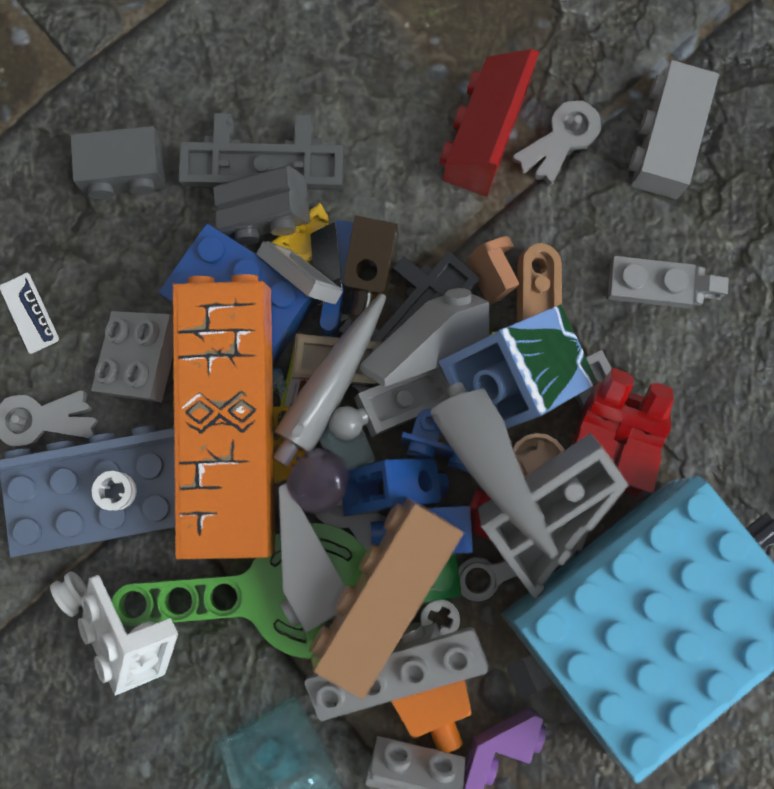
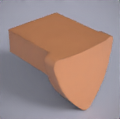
[466,236,519,305]

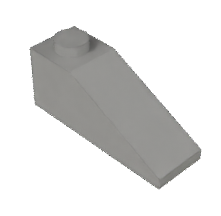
[360,288,489,387]
[279,483,345,633]

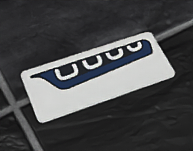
[0,273,59,354]

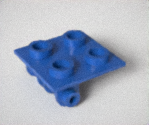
[400,409,469,473]

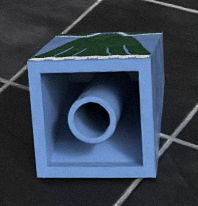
[439,304,598,429]

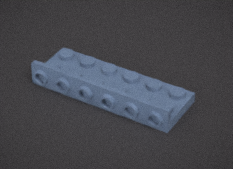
[0,422,175,557]

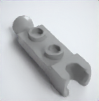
[329,367,450,440]

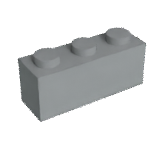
[629,60,719,200]

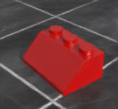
[439,49,539,197]

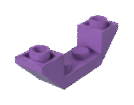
[463,708,546,789]

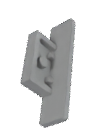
[305,623,488,721]

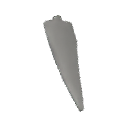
[273,293,386,466]
[430,382,558,558]

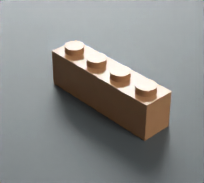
[309,497,464,700]

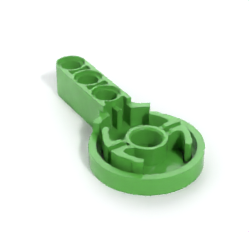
[111,523,367,659]

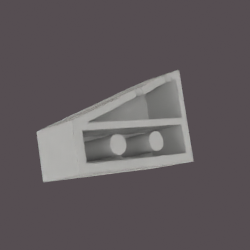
[478,433,628,599]

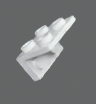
[78,575,178,695]

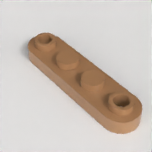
[517,243,562,323]

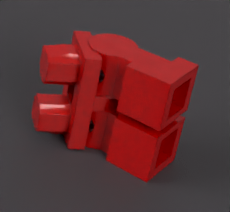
[570,368,674,498]

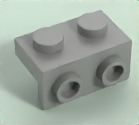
[365,736,465,789]

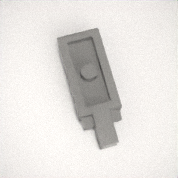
[608,256,729,308]

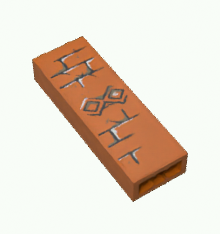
[173,274,276,559]

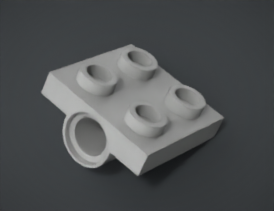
[91,311,174,402]

